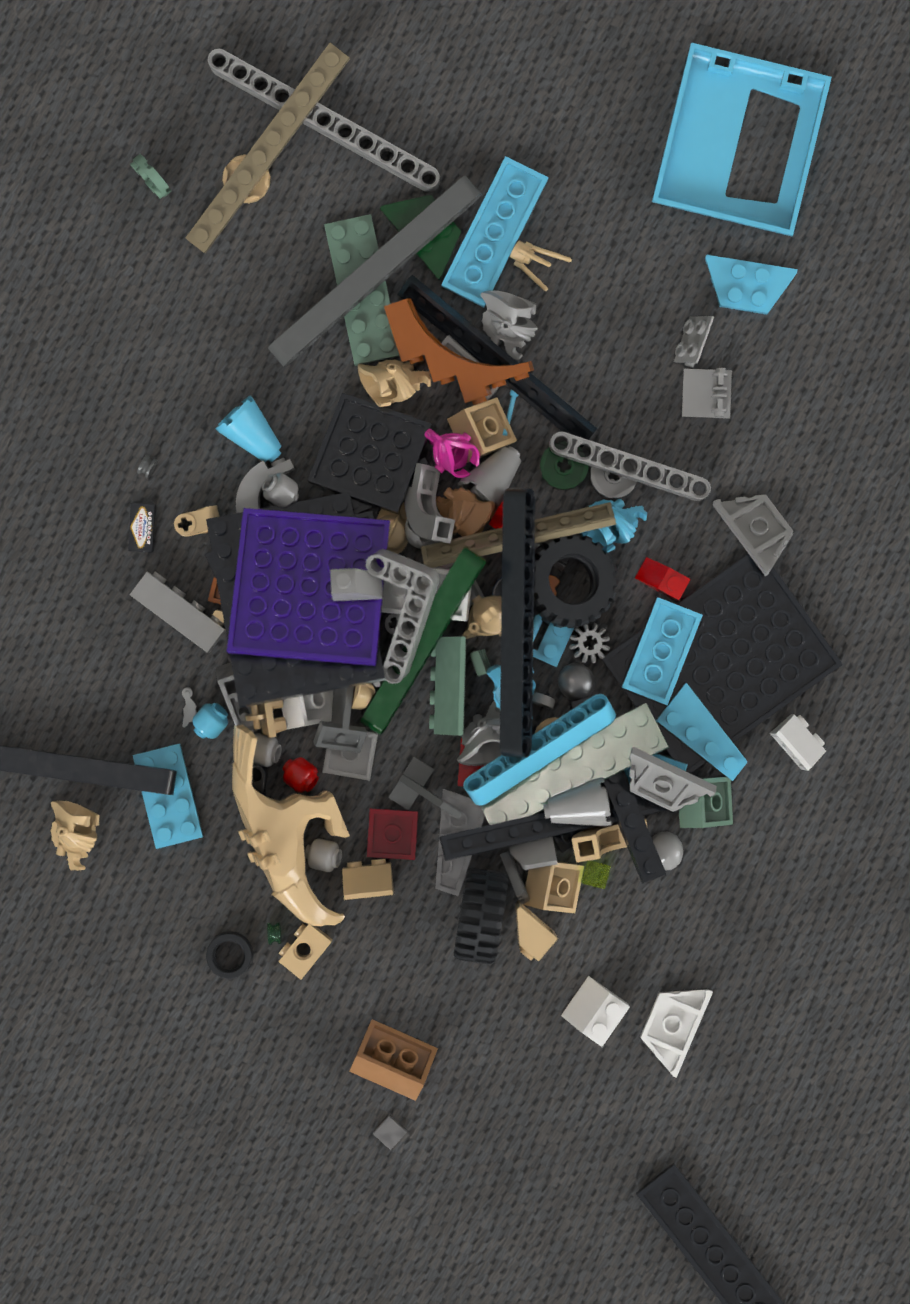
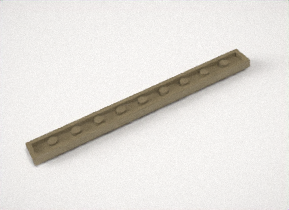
[186,43,350,253]

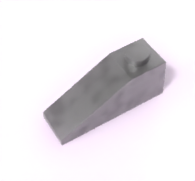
[215,662,262,734]

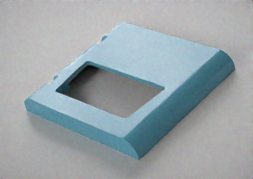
[652,43,832,236]

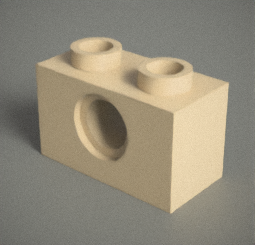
[278,924,333,979]

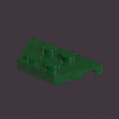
[380,195,461,280]

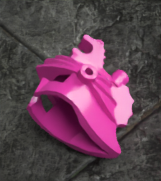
[425,429,480,478]

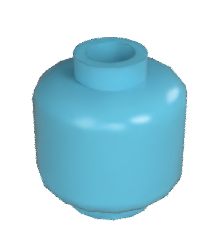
[192,703,228,739]

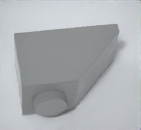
[331,568,383,601]

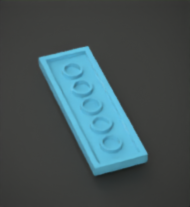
[441,156,548,307]

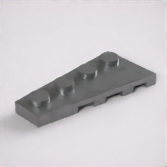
[435,789,485,896]

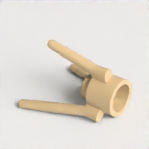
[510,240,572,291]

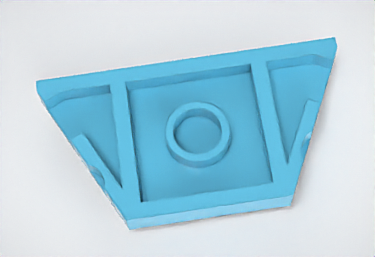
[705,255,798,314]

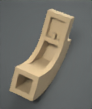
[572,818,648,863]

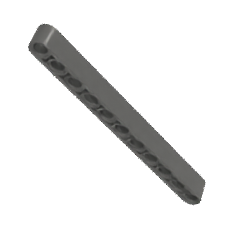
[268,176,482,367]

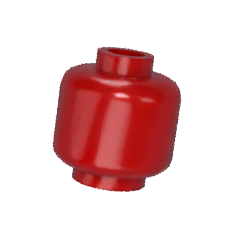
[282,757,319,793]

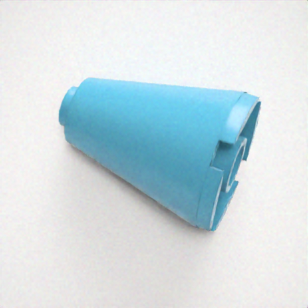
[215,396,281,462]

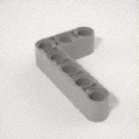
[366,549,440,684]

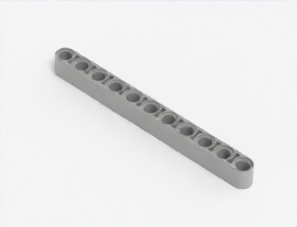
[208,49,440,192]

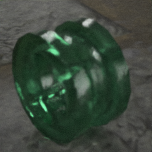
[267,922,282,945]

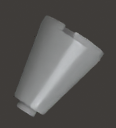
[457,446,521,512]
[543,777,612,826]

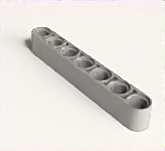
[549,432,711,501]

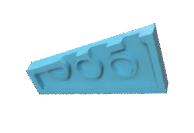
[656,683,747,781]

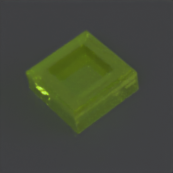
[581,860,611,889]

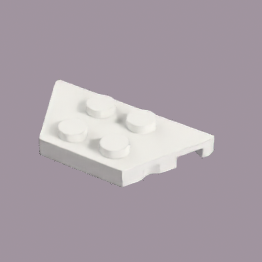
[640,989,713,1078]

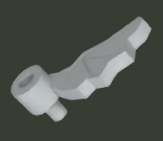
[182,687,197,727]

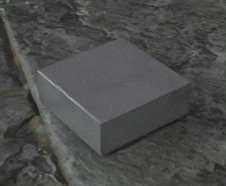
[373,1115,407,1150]

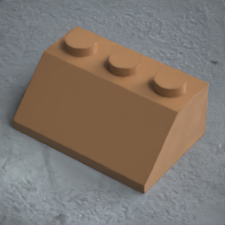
[349,1019,438,1101]

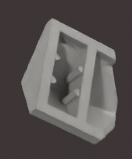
[509,837,557,870]

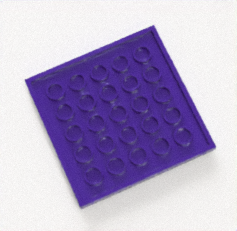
[227,508,390,666]

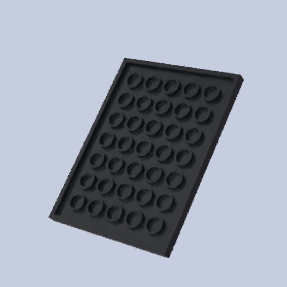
[206,492,385,708]
[602,554,843,773]

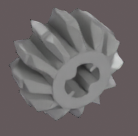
[569,623,610,663]

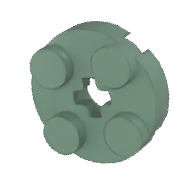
[130,154,171,199]

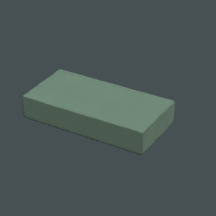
[470,649,491,676]

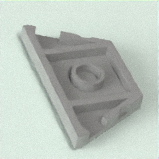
[713,494,793,576]
[630,747,717,812]

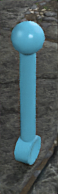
[503,389,519,436]

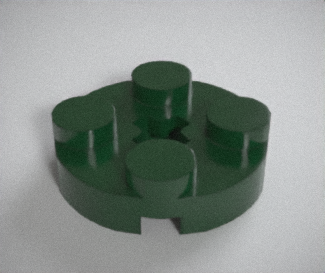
[540,441,588,490]

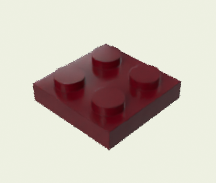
[367,808,418,860]

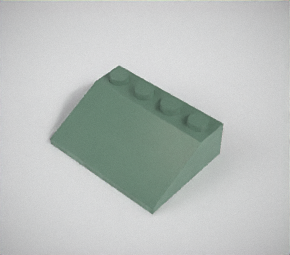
[429,637,466,736]

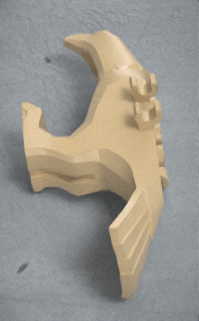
[232,724,350,926]

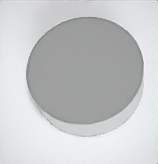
[532,692,555,709]

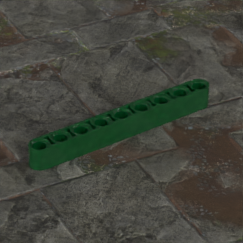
[360,547,486,735]

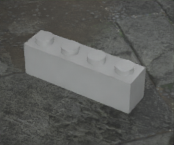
[130,571,226,653]

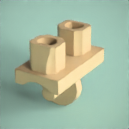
[245,700,287,738]

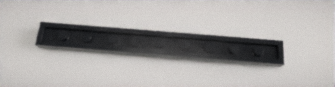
[397,275,597,448]
[439,794,669,861]

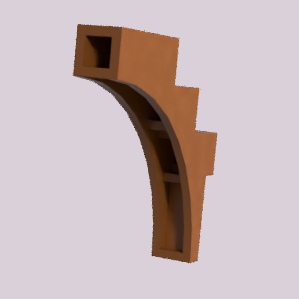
[384,298,534,405]

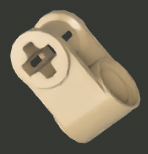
[174,505,219,537]

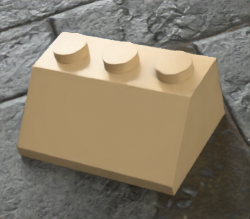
[515,901,558,961]

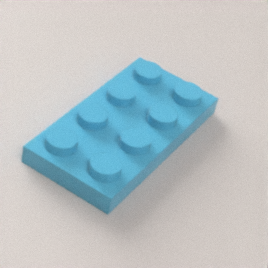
[621,597,703,705]
[132,744,204,849]

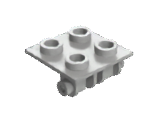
[674,316,714,368]
[682,368,732,419]

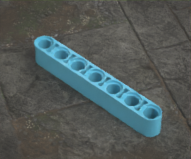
[463,694,616,806]

